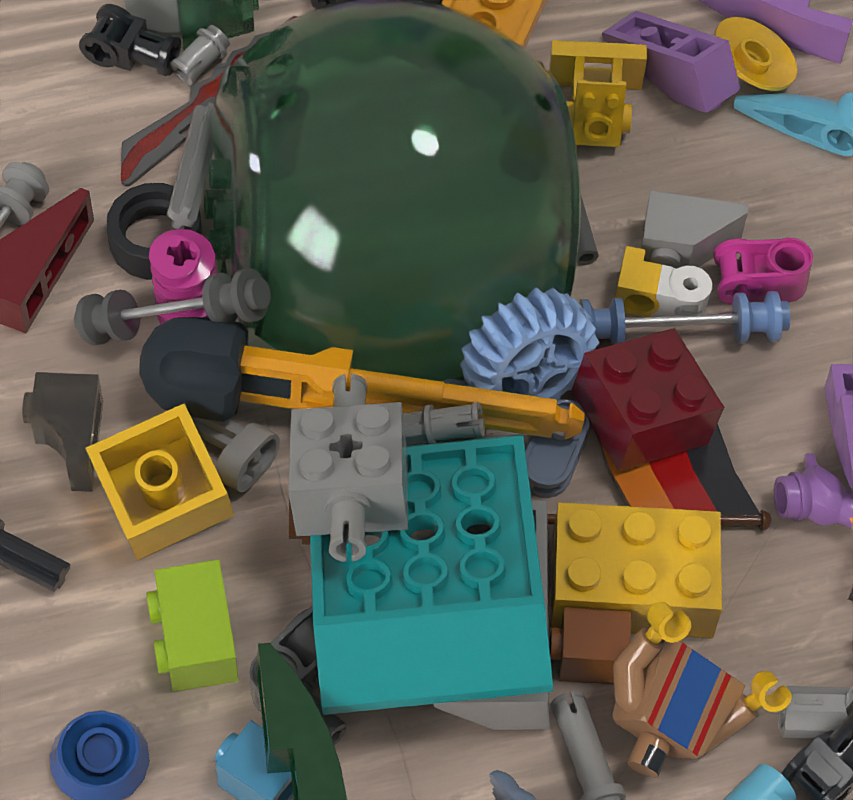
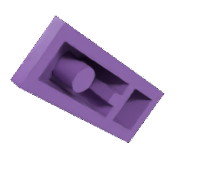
[602,11,740,113]

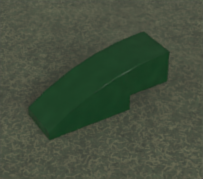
[256,643,347,800]

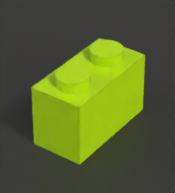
[146,559,239,692]

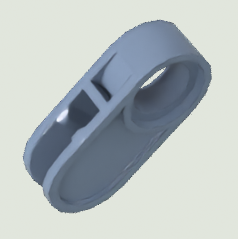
[525,399,590,498]

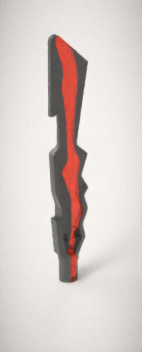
[121,15,305,187]

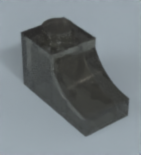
[22,372,104,492]

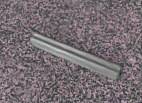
[167,102,221,229]

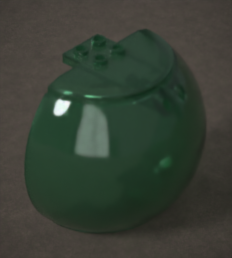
[204,0,581,381]

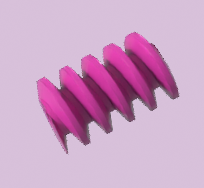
[149,229,217,325]

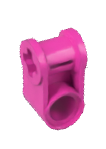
[713,237,813,305]

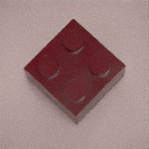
[571,328,725,471]

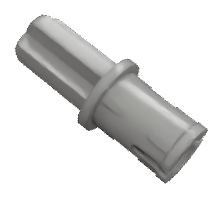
[403,402,485,444]

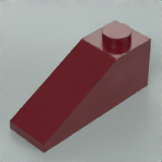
[0,188,94,333]

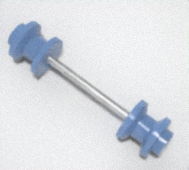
[579,291,790,345]

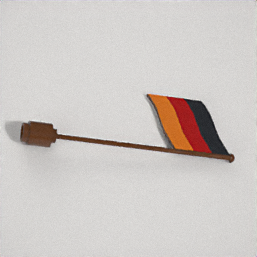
[289,424,772,545]

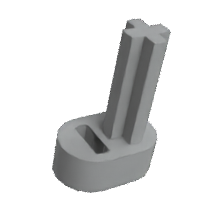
[191,417,280,492]

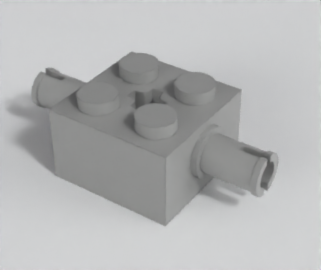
[288,374,408,562]

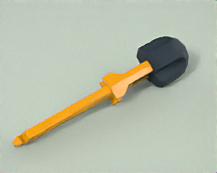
[139,317,585,439]

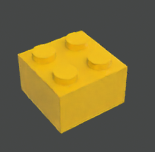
[85,404,235,560]

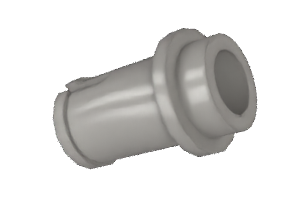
[170,25,230,85]

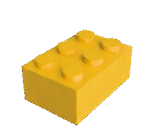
[551,502,722,638]

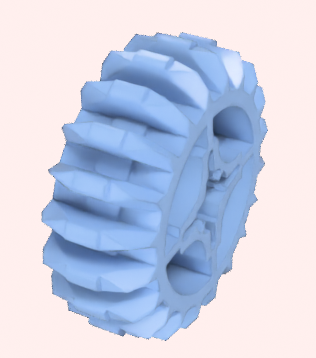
[460,288,599,400]

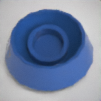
[50,710,150,800]

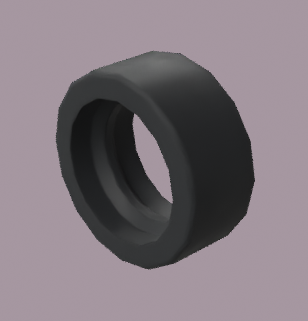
[107,183,202,280]

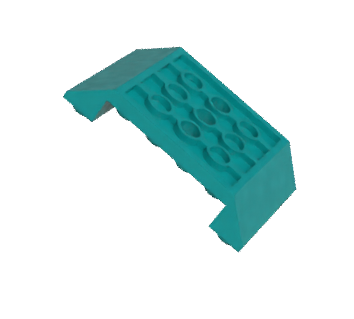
[310,434,553,715]

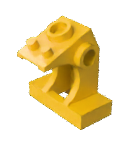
[548,40,647,147]

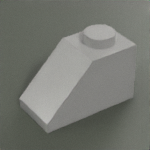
[641,190,749,269]

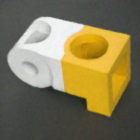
[615,246,712,317]

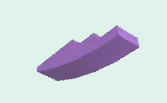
[699,0,853,64]

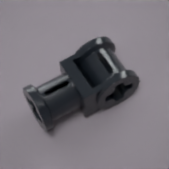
[79,4,181,76]
[781,701,853,800]

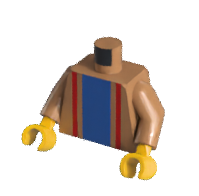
[612,602,792,778]

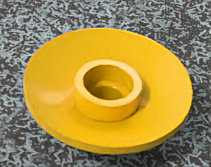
[713,17,798,91]

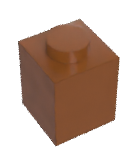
[549,607,631,684]

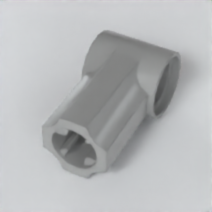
[778,685,853,738]

